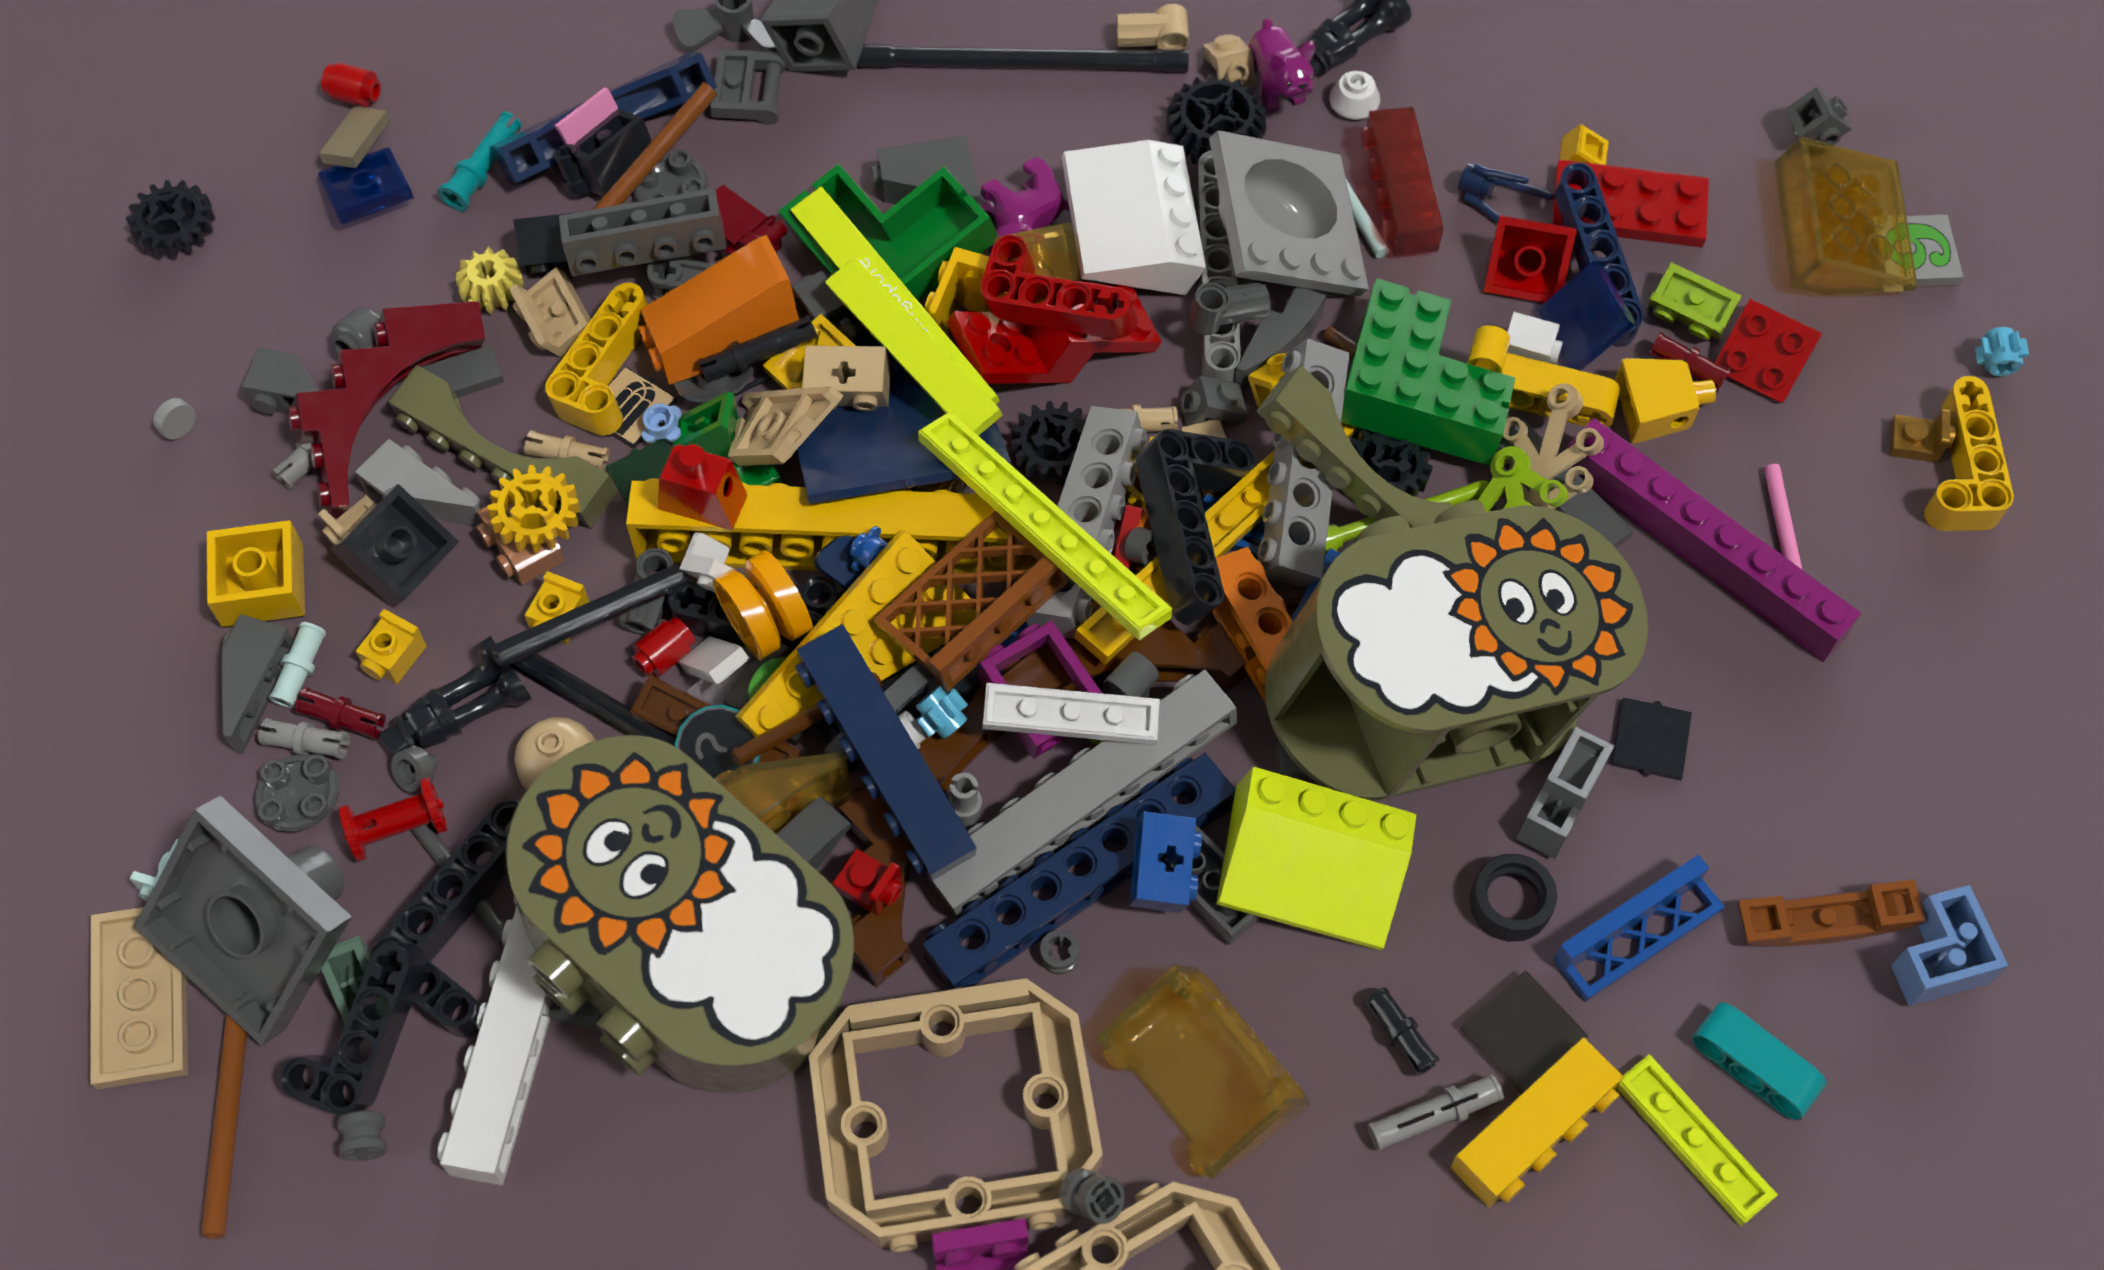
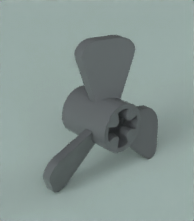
[672,0,777,52]

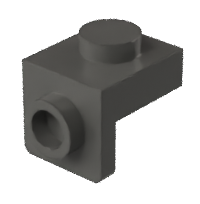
[1180,375,1247,426]

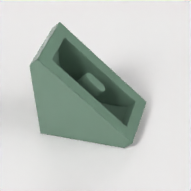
[322,936,388,1024]

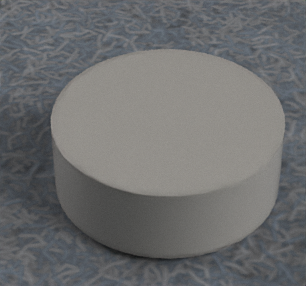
[153,398,196,440]

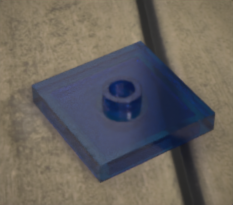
[318,147,414,225]
[1537,261,1637,371]

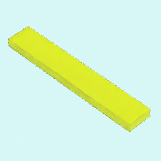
[825,257,1003,436]

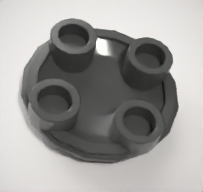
[634,149,708,202]
[254,754,340,832]

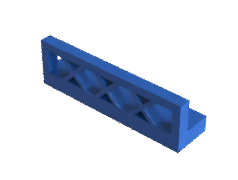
[1553,854,1725,1002]

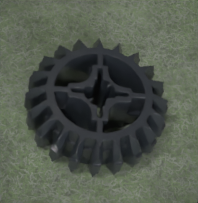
[1166,74,1267,164]

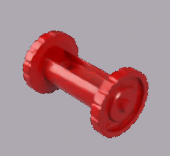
[339,777,448,862]

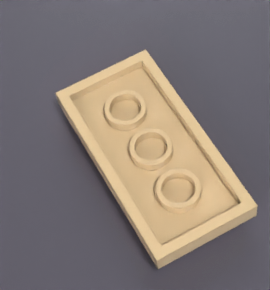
[90,907,188,1090]

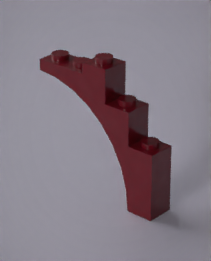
[288,301,485,518]

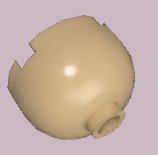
[514,717,596,791]

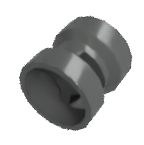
[1060,1168,1125,1224]

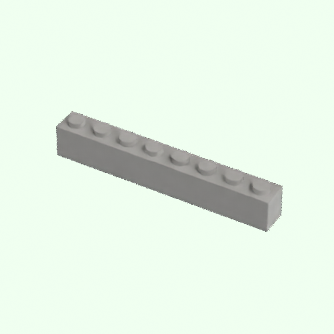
[929,670,1237,920]

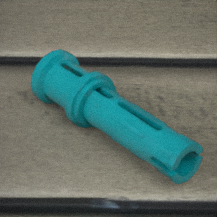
[437,111,522,212]

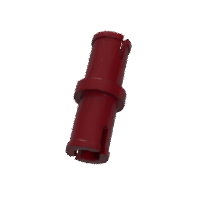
[1648,332,1731,392]
[295,687,386,740]

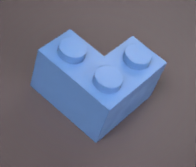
[1891,885,2008,1006]

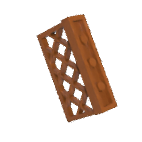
[873,511,1069,692]

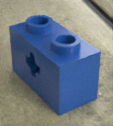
[1129,811,1202,913]

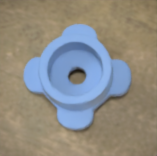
[641,404,682,443]

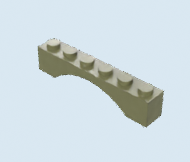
[388,365,618,529]
[1256,365,1452,528]

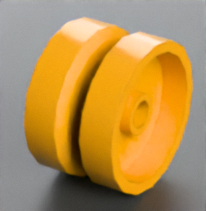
[712,550,813,660]

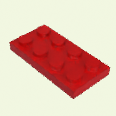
[1551,159,1709,248]

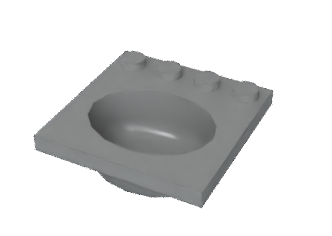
[1209,131,1369,297]

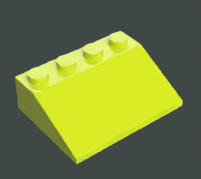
[1216,766,1417,951]

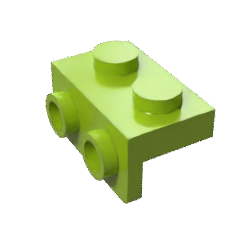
[1649,262,1742,340]

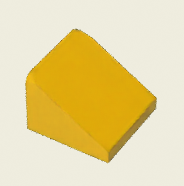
[1559,124,1609,165]

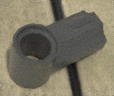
[1187,282,1270,335]
[619,548,674,636]
[1103,651,1160,698]

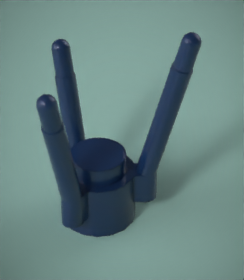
[1458,162,1554,223]

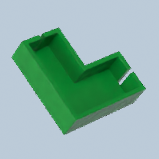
[778,163,999,302]
[1341,278,1515,466]

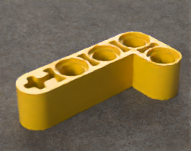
[545,283,648,436]
[1467,325,1620,428]
[1924,376,2014,531]

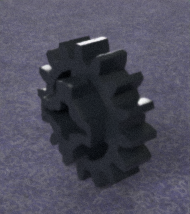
[126,180,216,258]
[1011,401,1086,485]
[1350,430,1433,497]

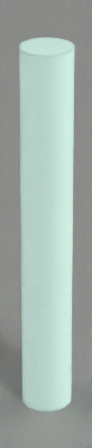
[1346,179,1389,258]

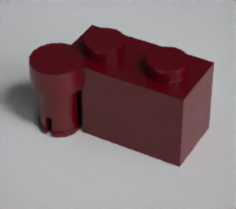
[715,184,788,258]

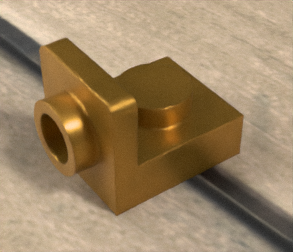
[1889,409,1956,463]

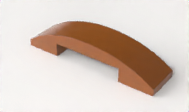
[1737,879,1926,946]

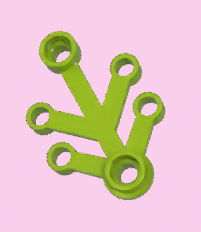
[1471,446,1568,512]

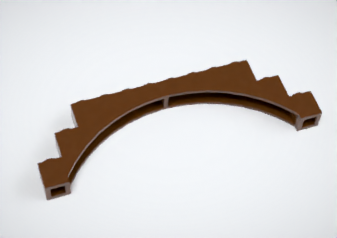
[840,601,1256,988]

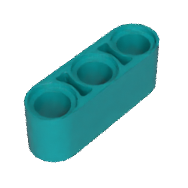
[1691,1002,1827,1121]

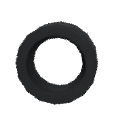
[1469,853,1558,942]

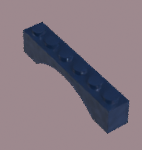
[491,52,717,183]

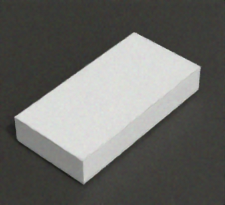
[678,636,749,684]

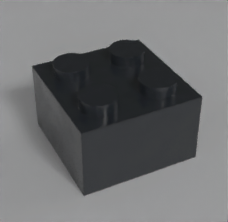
[330,484,459,606]

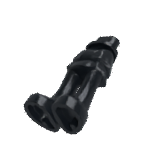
[1298,0,1411,77]
[379,636,532,756]

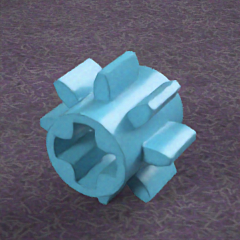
[1975,327,2029,376]
[915,686,968,739]

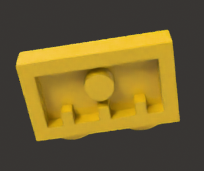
[925,247,1001,335]

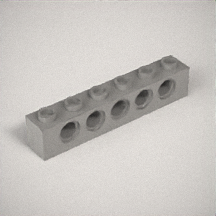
[1257,338,1349,589]
[1026,406,1147,639]

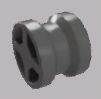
[338,1111,386,1161]

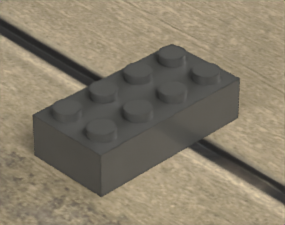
[1158,825,1262,945]

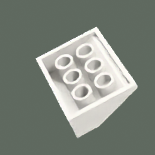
[1061,140,1206,295]

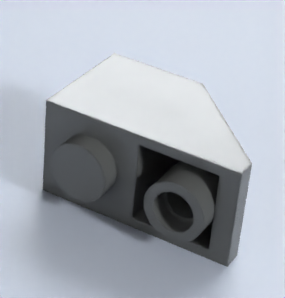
[242,347,319,414]

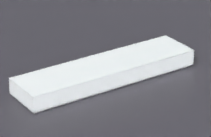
[982,683,1160,745]

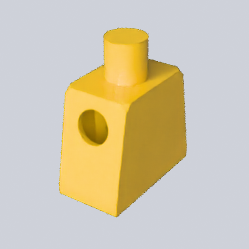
[1614,358,1716,444]

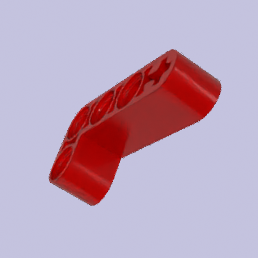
[980,235,1137,338]

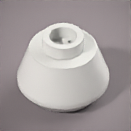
[1330,71,1380,120]

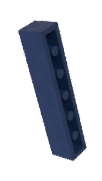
[794,624,977,882]

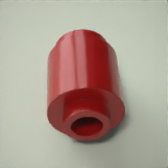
[321,62,381,108]
[632,617,696,677]

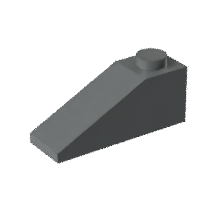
[222,614,294,754]

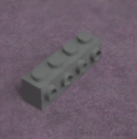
[559,188,727,276]

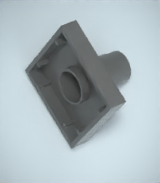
[134,795,352,1046]

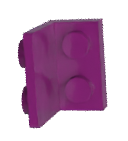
[932,1218,1029,1270]

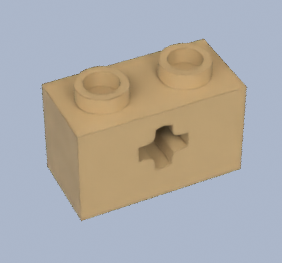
[802,346,891,411]

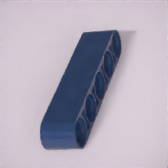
[1555,162,1644,347]

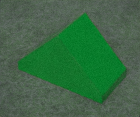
[672,391,739,458]

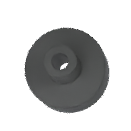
[391,746,438,792]

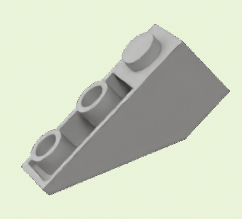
[355,439,482,526]

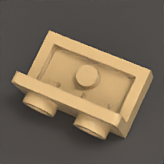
[509,267,591,357]

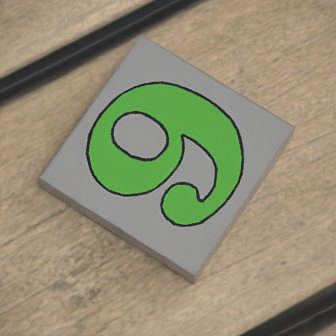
[1869,215,1963,288]

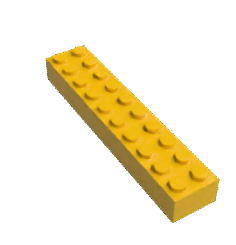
[626,478,1047,574]

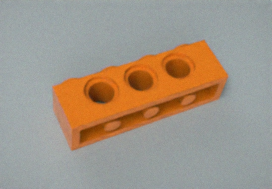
[1212,547,1293,704]

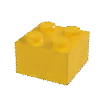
[207,520,305,627]

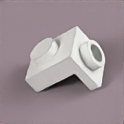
[679,532,745,592]

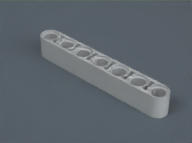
[1196,151,1241,383]

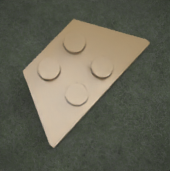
[728,386,843,466]

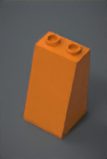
[638,235,799,385]

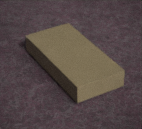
[319,106,390,168]

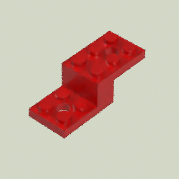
[947,282,1162,384]

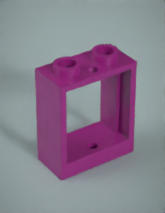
[978,620,1102,759]

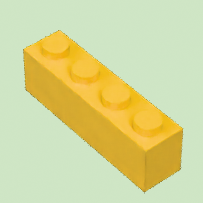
[1450,1037,1624,1208]

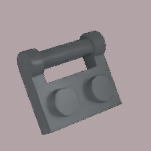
[711,49,785,125]

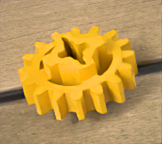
[487,465,580,553]

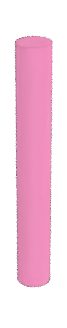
[1764,464,1803,570]

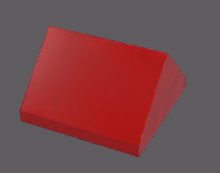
[1483,215,1577,306]

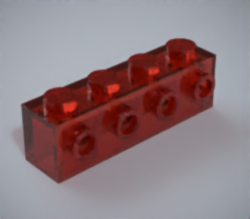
[1361,106,1444,256]

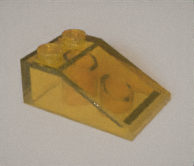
[715,752,852,835]

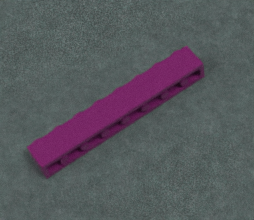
[1568,418,1861,663]

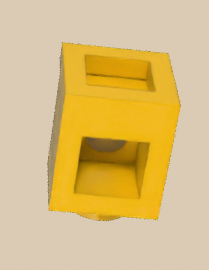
[525,571,589,645]
[356,609,427,684]

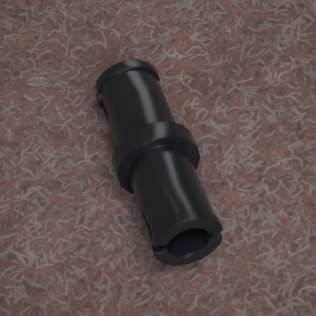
[1363,987,1440,1076]

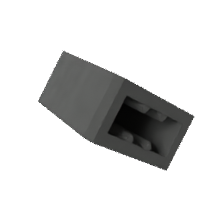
[871,136,980,216]

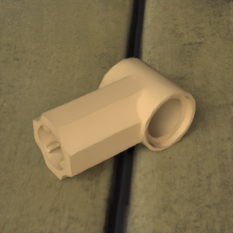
[1117,4,1189,49]

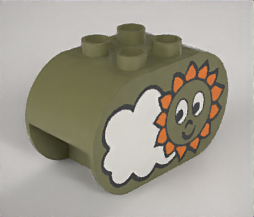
[1265,500,1648,801]
[507,735,854,1093]

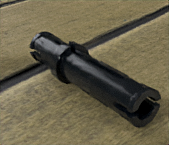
[698,315,818,383]

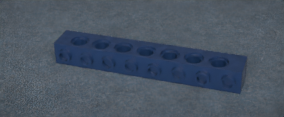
[923,752,1236,990]

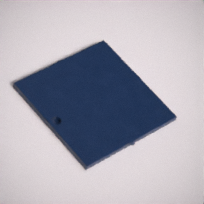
[797,373,1011,504]

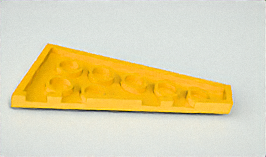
[735,530,976,737]

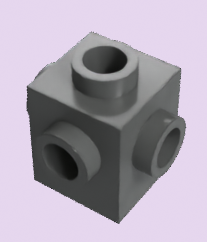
[1785,87,1852,151]

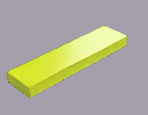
[1616,1054,1778,1227]

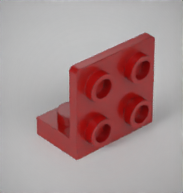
[1715,298,1822,403]

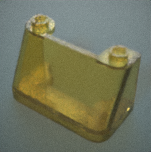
[1096,964,1311,1179]

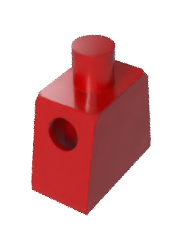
[658,444,748,531]

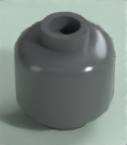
[332,307,382,356]

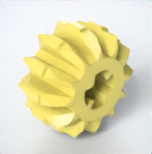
[455,246,524,314]

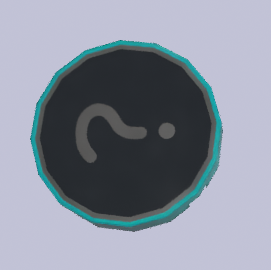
[675,705,762,790]

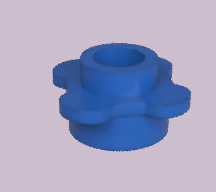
[850,526,888,571]

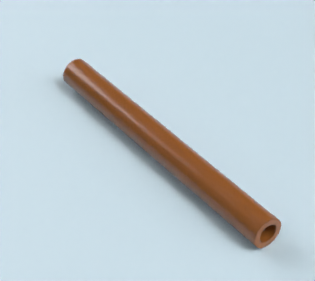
[592,82,718,210]
[201,1013,247,1239]

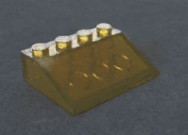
[1775,136,1918,295]

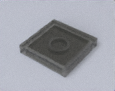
[1460,970,1589,1095]

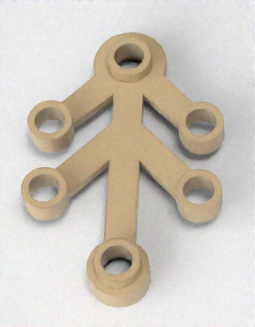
[1490,383,1604,509]

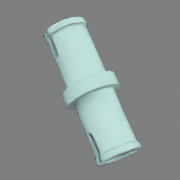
[268,622,326,709]

